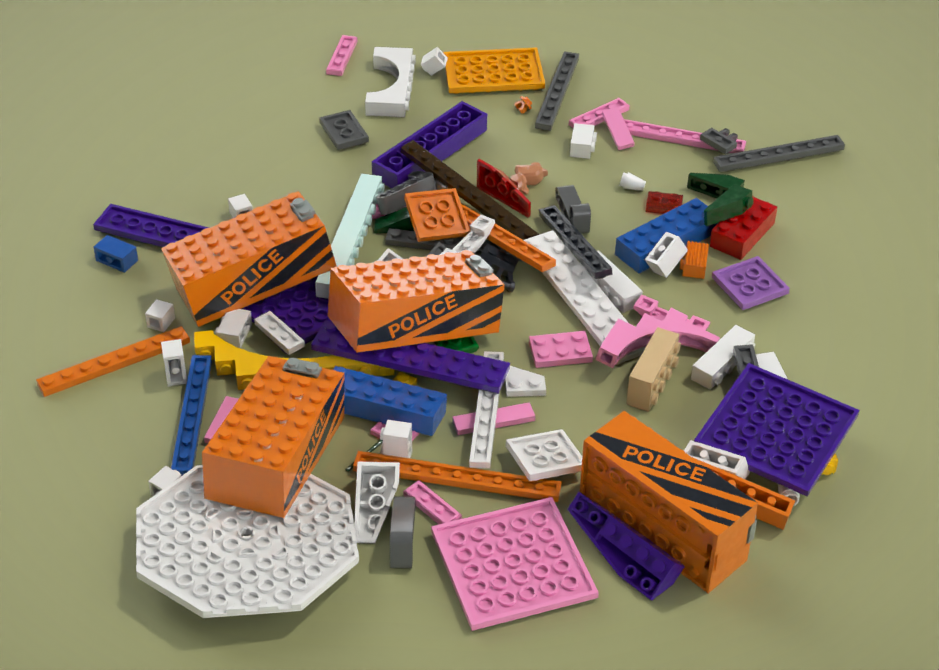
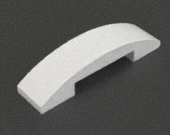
[440,215,495,255]

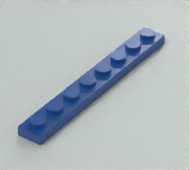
[171,355,212,476]

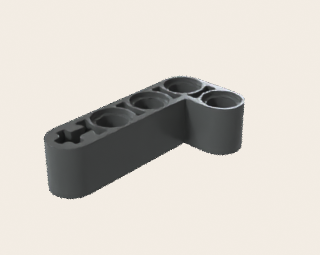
[376,171,437,215]
[555,185,591,234]
[390,496,415,568]

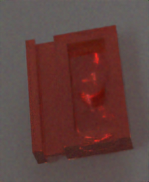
[646,191,683,214]

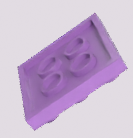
[712,256,790,310]

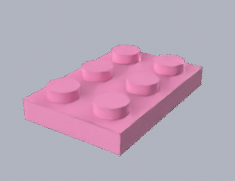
[529,331,593,368]

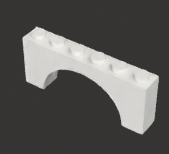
[365,47,416,117]

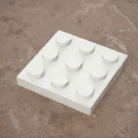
[506,429,582,481]

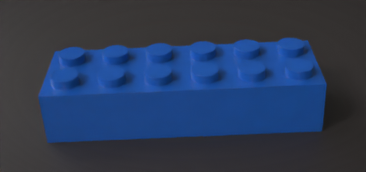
[615,198,719,274]
[333,366,447,436]

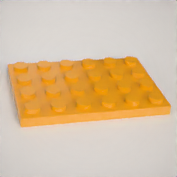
[443,47,545,94]

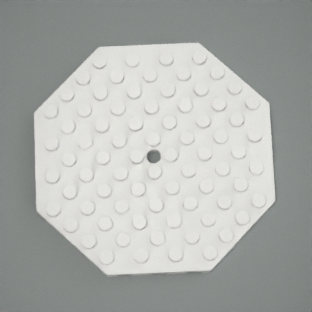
[136,465,359,618]

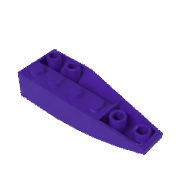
[567,492,685,600]

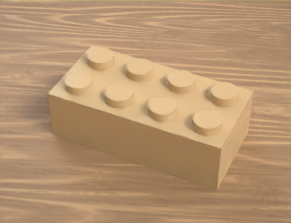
[626,327,681,412]

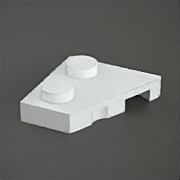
[505,366,546,397]

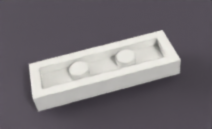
[254,311,305,355]

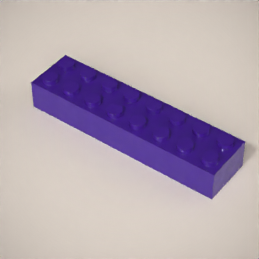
[371,101,487,188]

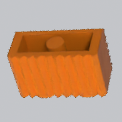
[680,241,709,279]

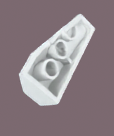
[354,462,400,543]

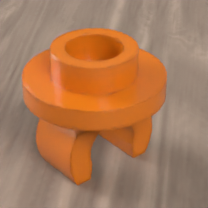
[514,96,532,114]

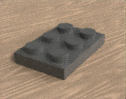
[319,110,369,150]

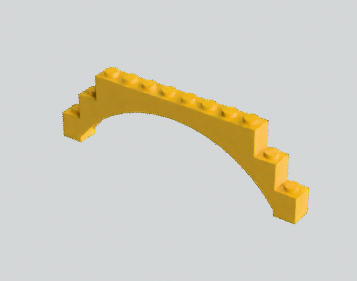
[194,330,394,390]

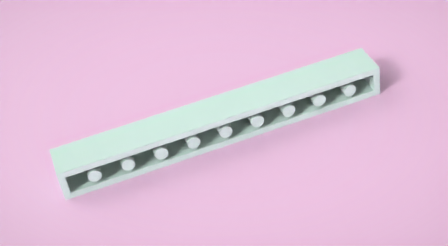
[316,174,385,299]

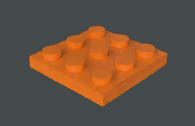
[404,188,470,242]

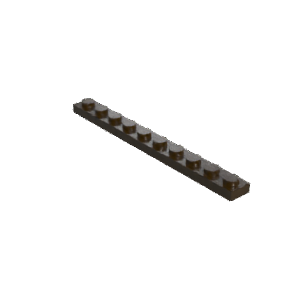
[400,140,540,240]

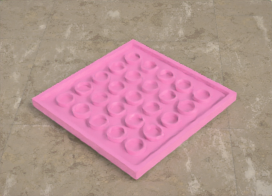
[431,497,599,631]

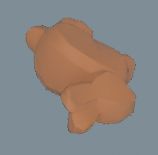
[510,162,548,194]

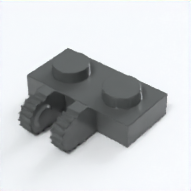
[700,128,738,155]

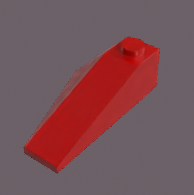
[477,159,531,218]

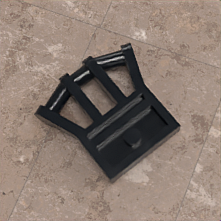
[480,244,519,292]

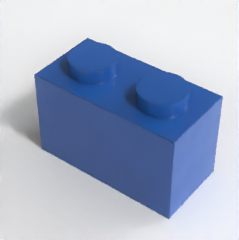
[93,235,138,273]

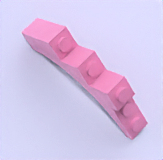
[596,308,720,368]

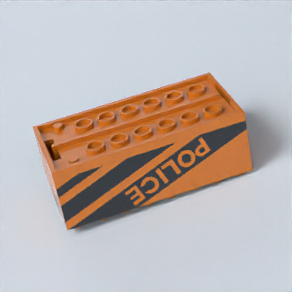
[161,191,337,327]
[328,250,505,353]
[202,356,345,518]
[580,411,758,594]

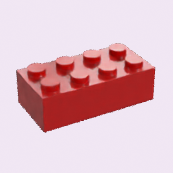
[709,196,777,260]

